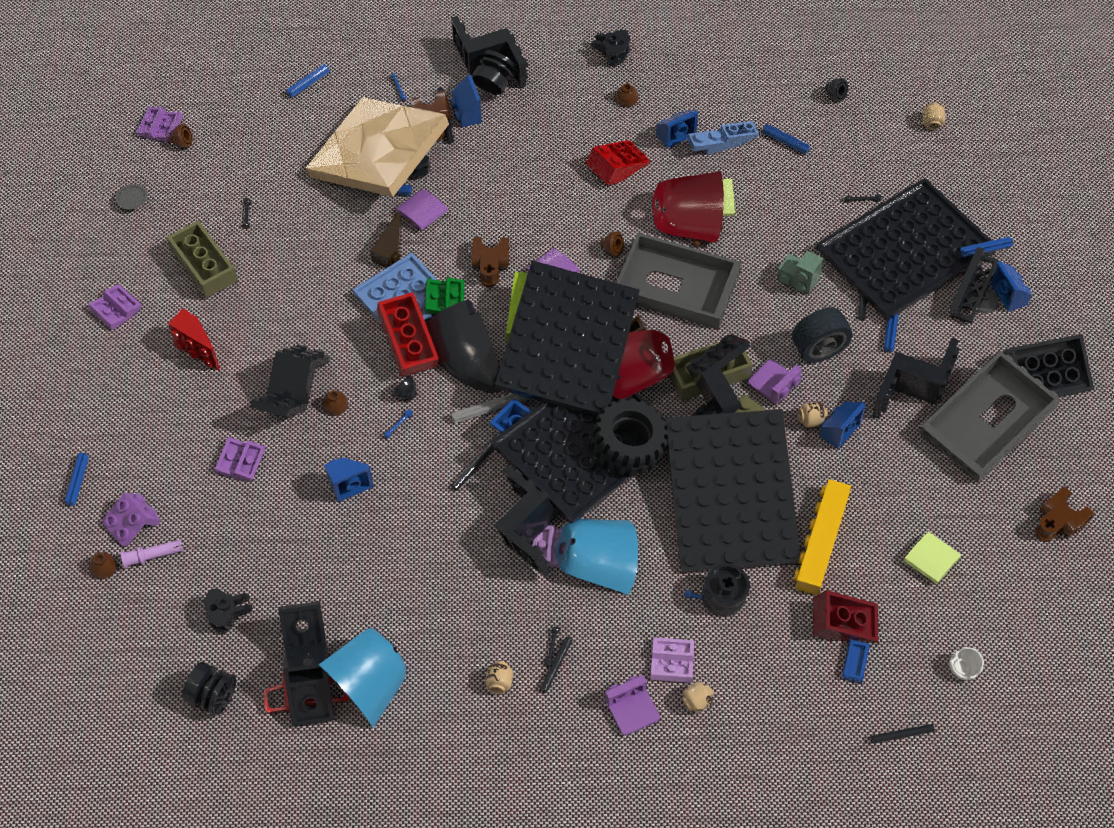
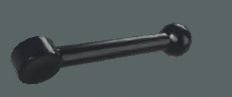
[845,194,882,202]
[243,198,251,229]
[544,626,560,667]

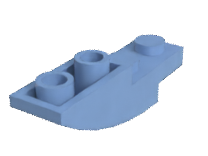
[687,121,759,154]

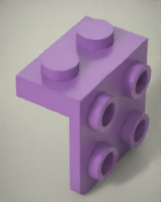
[748,359,802,405]
[102,492,161,547]
[605,675,660,736]

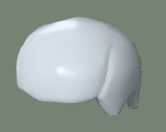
[949,647,984,681]

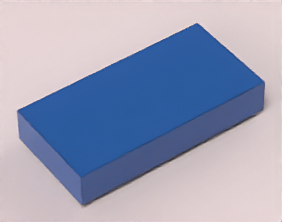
[841,639,870,684]

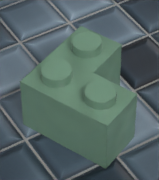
[777,250,823,295]

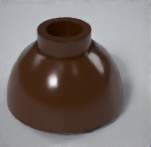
[615,83,639,107]
[169,124,193,148]
[600,231,624,257]
[322,390,349,415]
[89,552,117,579]

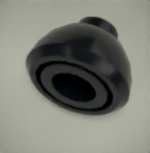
[825,78,848,102]
[392,376,418,401]

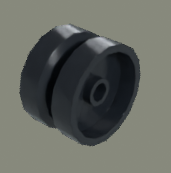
[701,564,750,616]

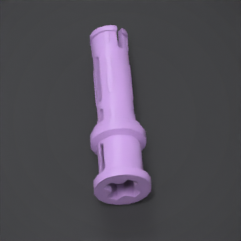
[120,539,183,569]

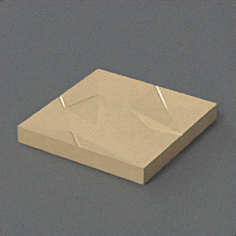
[306,97,449,197]

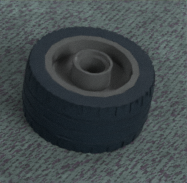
[791,307,853,363]

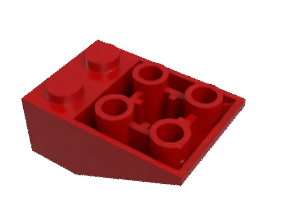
[585,140,651,185]
[168,308,220,370]

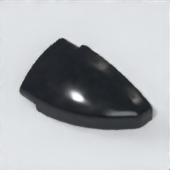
[426,300,503,394]

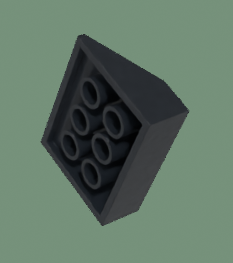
[1003,334,1094,397]

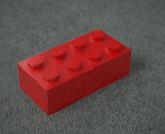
[376,292,439,377]

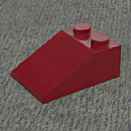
[813,590,879,643]

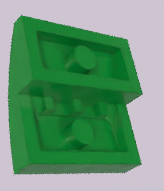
[424,277,465,314]

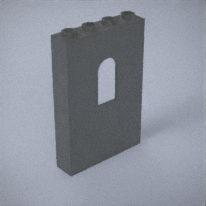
[614,232,742,330]
[920,351,1060,484]

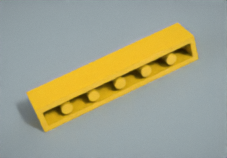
[793,479,851,595]

